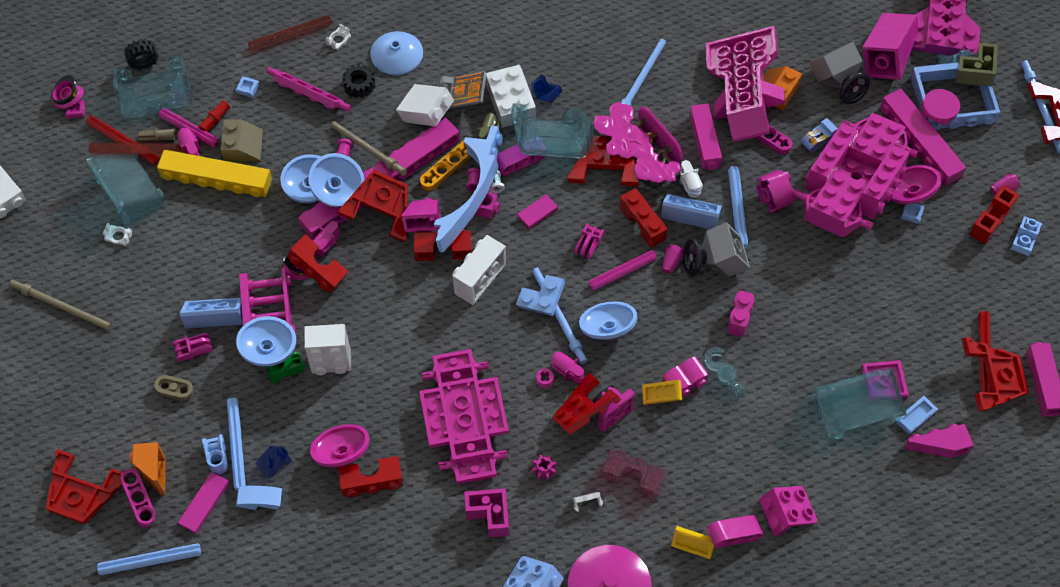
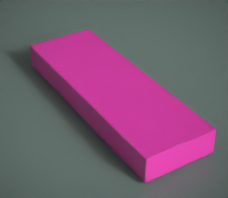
[178,472,229,534]

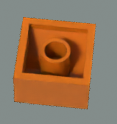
[764,66,802,111]
[130,442,166,495]

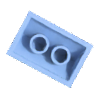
[661,194,722,229]
[180,298,243,329]

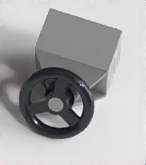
[809,42,870,104]
[683,222,750,277]

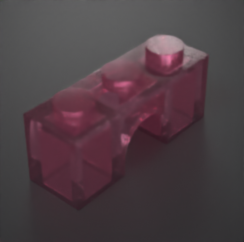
[601,449,667,500]

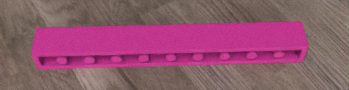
[298,118,460,240]

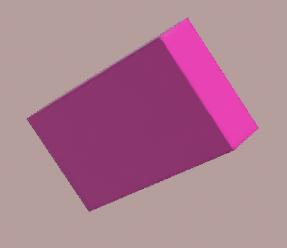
[517,194,558,229]

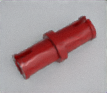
[198,100,231,132]

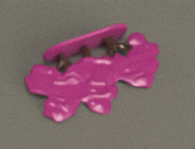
[592,102,683,183]

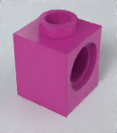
[474,192,500,219]

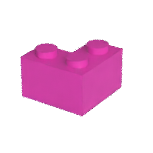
[464,488,509,538]

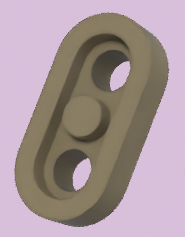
[154,375,194,401]

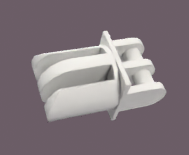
[680,160,703,198]

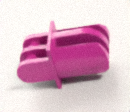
[177,128,201,156]
[313,221,340,257]
[573,223,605,259]
[173,333,213,362]
[552,352,584,384]

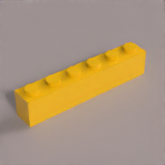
[157,150,272,197]

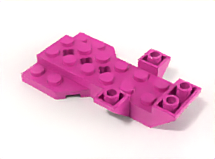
[912,0,980,57]
[706,26,785,142]

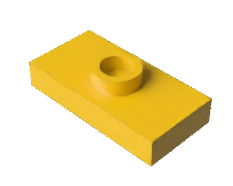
[642,380,682,405]
[671,526,714,559]

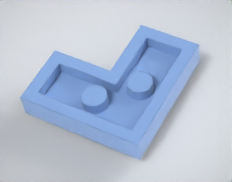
[516,275,565,316]

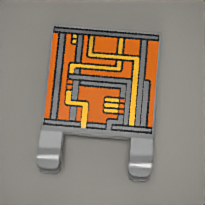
[440,71,486,112]

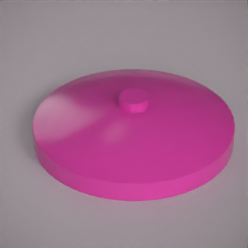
[568,545,652,587]

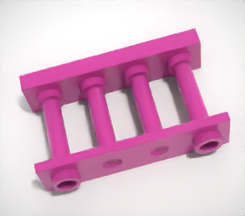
[239,268,297,336]

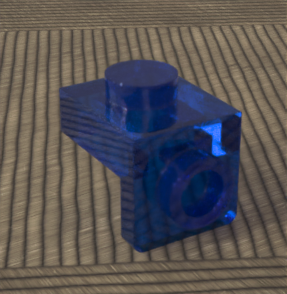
[531,74,563,102]
[255,446,292,478]

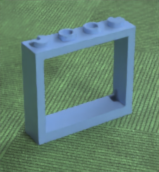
[910,62,1000,130]

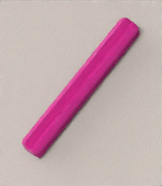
[158,108,219,148]
[589,250,657,291]

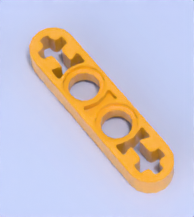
[420,141,472,191]

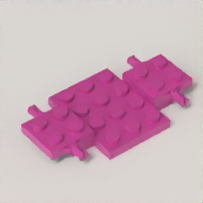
[419,349,509,484]

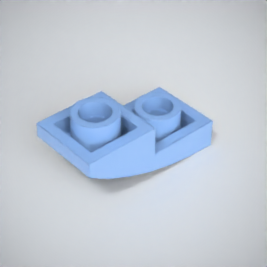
[1011,216,1042,256]
[236,486,282,510]

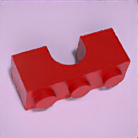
[969,185,1019,245]
[619,188,668,248]
[414,230,472,261]
[287,234,349,294]
[338,456,403,497]

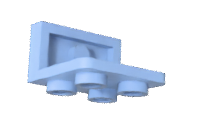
[503,556,564,587]

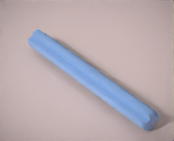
[728,166,748,248]
[227,398,246,491]
[97,543,201,575]

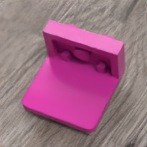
[759,486,817,536]

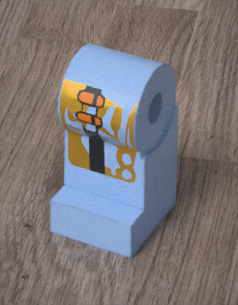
[801,118,838,153]

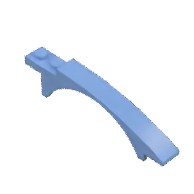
[434,126,503,252]

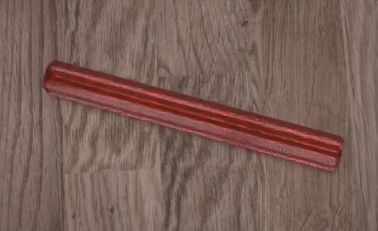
[248,15,332,52]
[89,143,181,154]

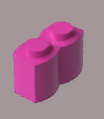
[728,291,754,337]
[662,356,709,398]

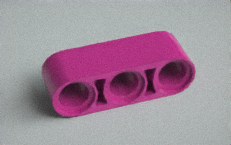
[496,137,548,176]
[121,469,155,529]
[706,515,763,548]

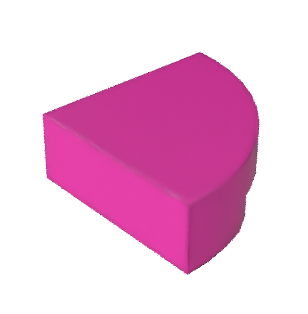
[65,100,85,119]

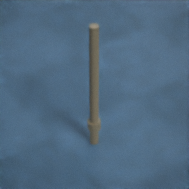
[331,121,407,176]
[9,279,111,330]

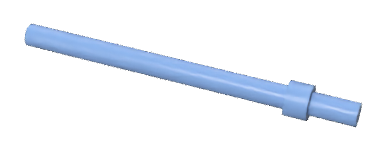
[621,39,666,105]
[1021,60,1060,153]
[532,268,587,364]

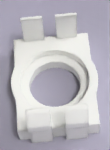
[325,24,351,50]
[102,223,132,246]
[572,492,603,512]

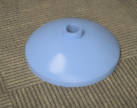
[370,31,423,76]
[308,153,364,207]
[280,154,336,203]
[579,302,637,340]
[236,316,296,366]

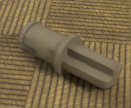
[138,128,176,143]

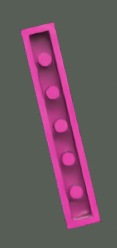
[880,89,966,186]

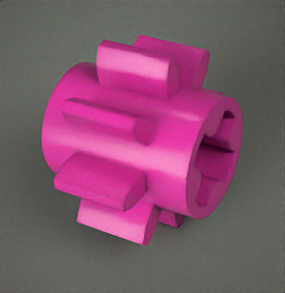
[532,455,556,481]

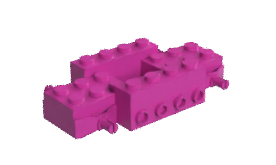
[794,113,919,237]

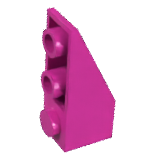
[904,424,974,458]

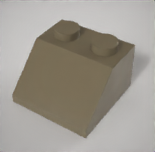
[221,119,263,162]

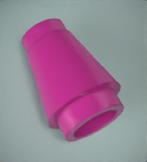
[990,174,1020,196]
[662,244,684,274]

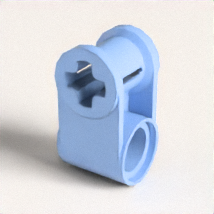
[202,434,228,475]

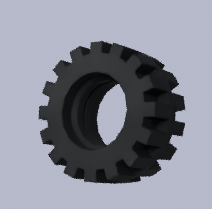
[124,39,159,70]
[342,64,375,98]

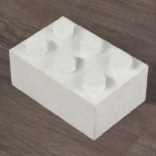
[486,65,536,128]
[452,235,506,305]
[305,324,351,375]

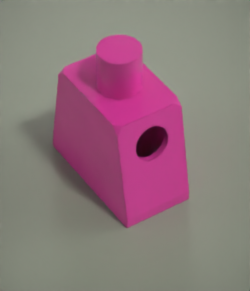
[402,198,441,232]

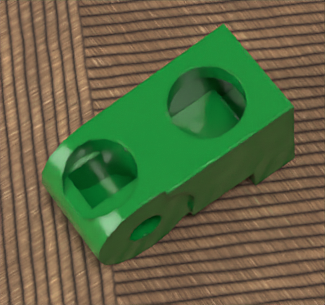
[266,352,306,384]

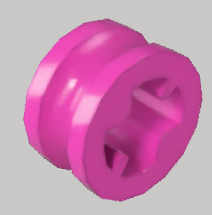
[536,368,554,388]

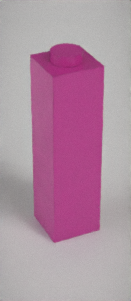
[689,104,722,170]
[1026,342,1060,417]

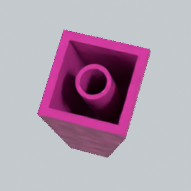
[863,13,918,80]

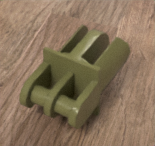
[477,113,501,140]

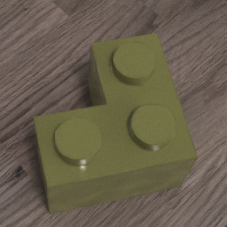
[956,43,998,87]

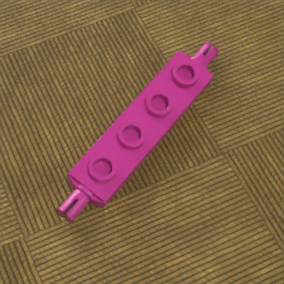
[266,67,352,112]

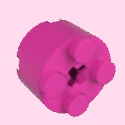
[756,170,797,213]

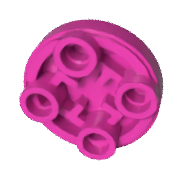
[922,89,960,125]

